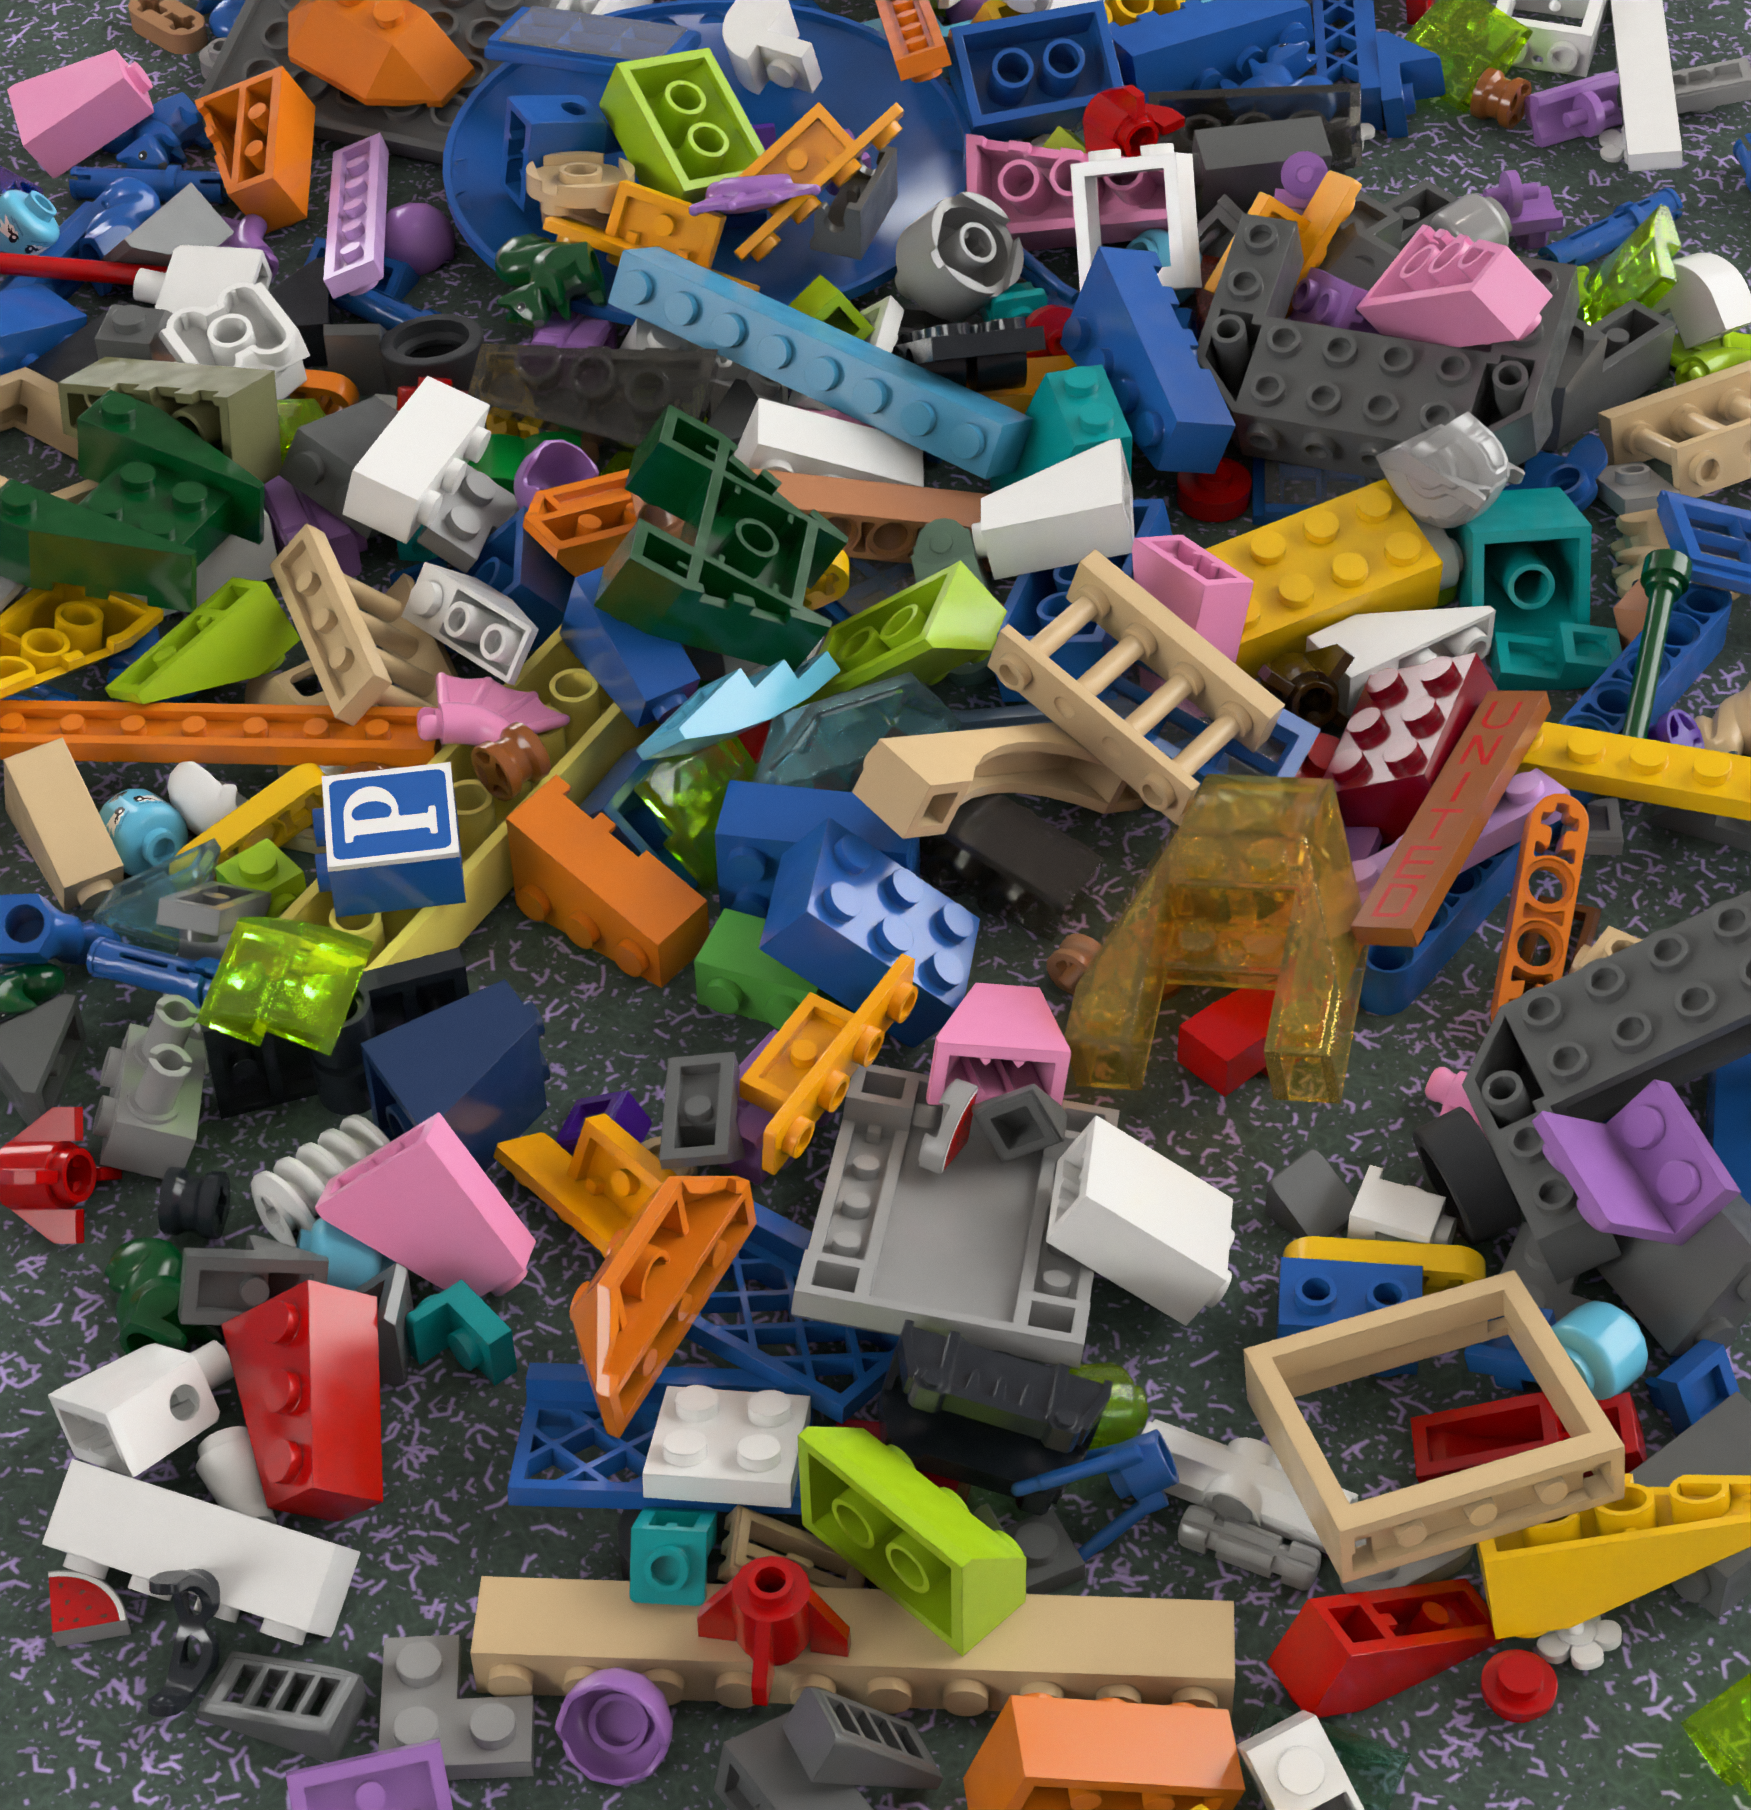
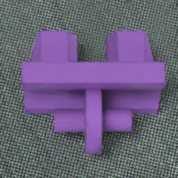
[1524,71,1622,148]
[1274,151,1328,216]
[1457,170,1564,249]

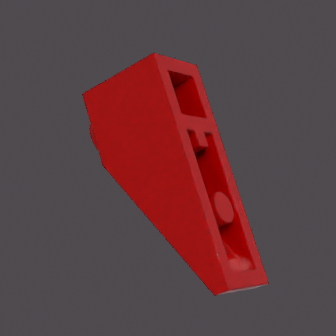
[1267,1578,1505,1718]

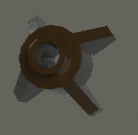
[1257,644,1355,756]

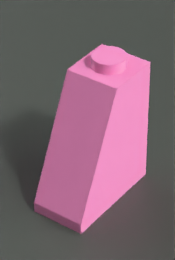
[7,49,154,178]
[1132,535,1254,719]
[926,983,1071,1106]
[314,1112,536,1297]

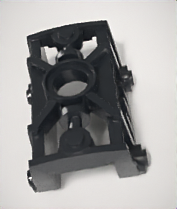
[877,1320,1113,1516]

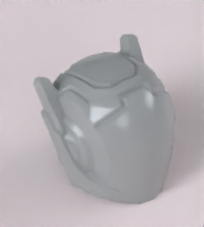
[1376,411,1525,528]

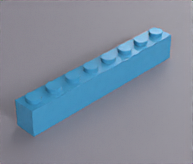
[608,246,1034,479]

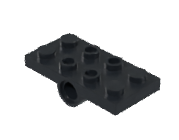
[892,317,1046,393]
[197,947,470,1119]

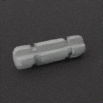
[1178,1505,1321,1591]

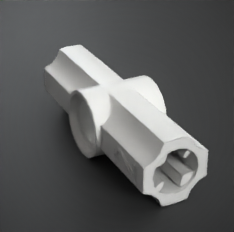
[1142,1419,1358,1553]

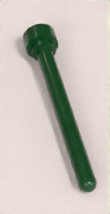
[1620,549,1693,799]

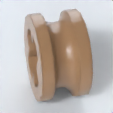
[1047,933,1112,999]

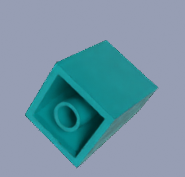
[990,364,1132,493]
[1445,487,1592,639]

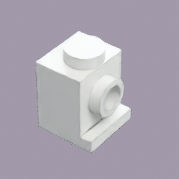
[1347,1165,1457,1277]

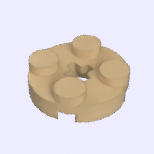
[526,151,635,216]

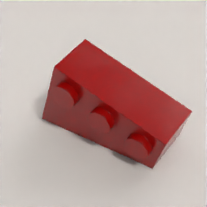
[221,1280,383,1522]

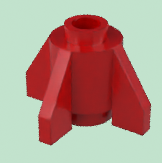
[1083,84,1185,157]
[0,1107,122,1244]
[697,1556,851,1706]

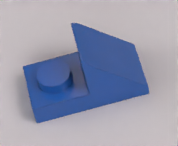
[1376,31,1446,138]

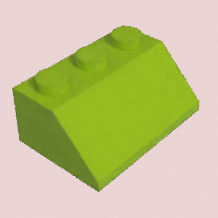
[599,48,765,215]
[795,560,1007,715]
[797,1426,1026,1657]

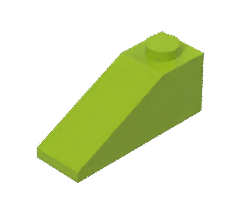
[105,577,301,704]

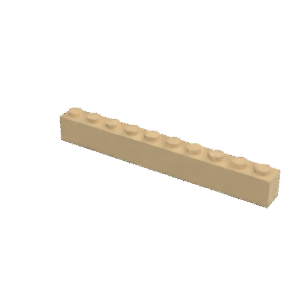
[470,1576,1235,1719]

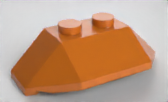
[288,0,476,107]
[522,469,637,578]
[570,1176,757,1438]

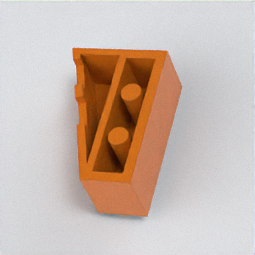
[194,66,316,234]
[506,774,710,988]
[963,1692,1246,1810]

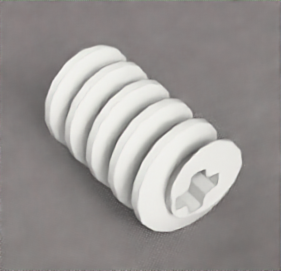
[251,1114,390,1247]

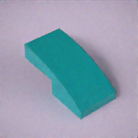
[1489,622,1622,690]

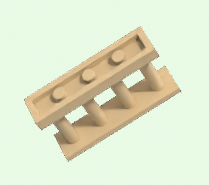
[1598,360,1751,498]
[269,523,459,749]
[987,549,1285,825]

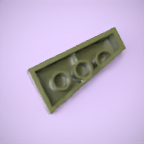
[58,356,282,484]

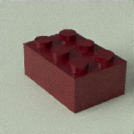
[1321,652,1498,845]

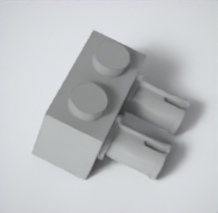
[93,995,206,1179]

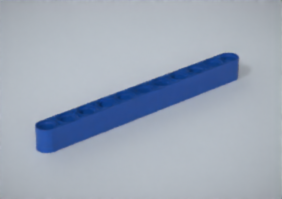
[1354,581,1733,1015]

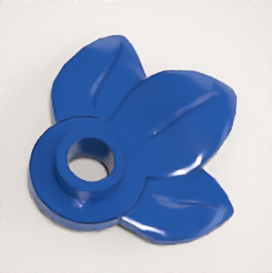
[1503,433,1608,512]

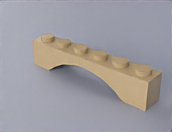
[852,722,1145,839]

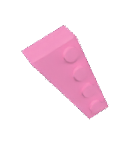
[966,134,1168,251]
[1356,224,1553,348]

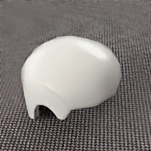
[167,761,248,836]

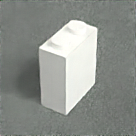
[1046,1115,1235,1326]

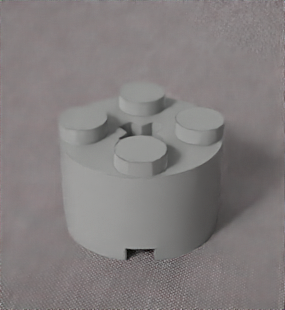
[895,192,1024,323]

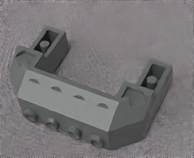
[1317,179,1676,450]
[1197,213,1580,480]
[1462,890,1751,1284]

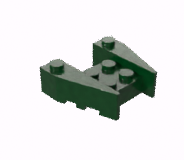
[0,389,264,613]
[594,404,848,672]

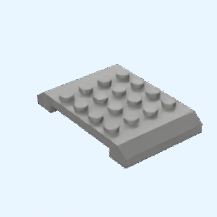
[791,1064,1120,1370]

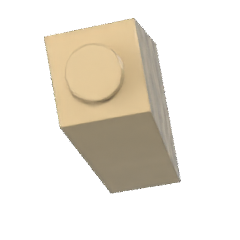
[3,737,124,911]

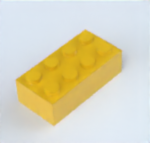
[1205,478,1443,679]

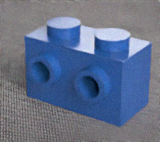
[1276,1257,1423,1377]

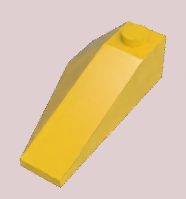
[0,582,164,700]
[1476,1474,1751,1639]

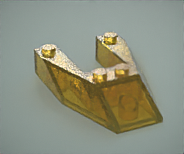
[1064,774,1369,1104]

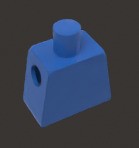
[500,95,623,213]

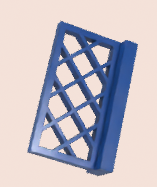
[685,1201,899,1424]
[507,1362,816,1515]

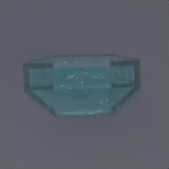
[750,672,962,792]

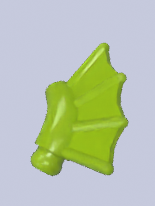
[1670,332,1751,385]

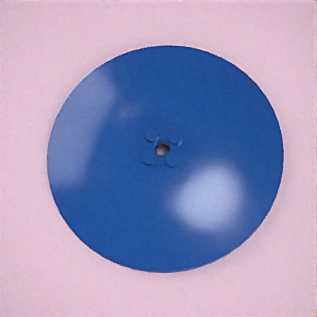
[442,0,971,325]

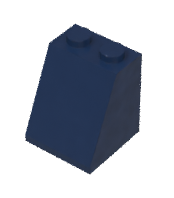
[360,979,550,1172]

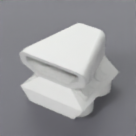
[158,282,310,404]

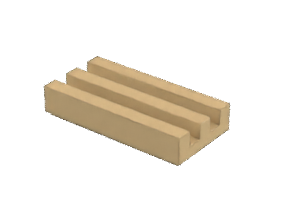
[717,1505,865,1589]

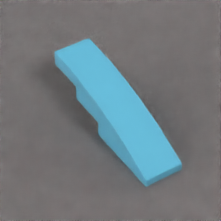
[636,651,841,760]

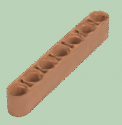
[631,468,992,572]

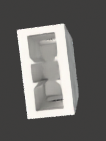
[133,245,273,313]
[48,1340,234,1478]

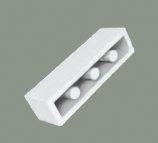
[42,1459,361,1645]

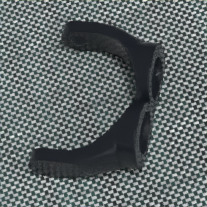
[148,1568,220,1717]

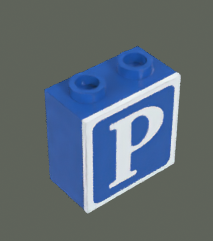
[312,762,466,917]

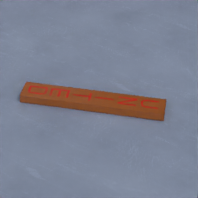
[1351,691,1551,947]

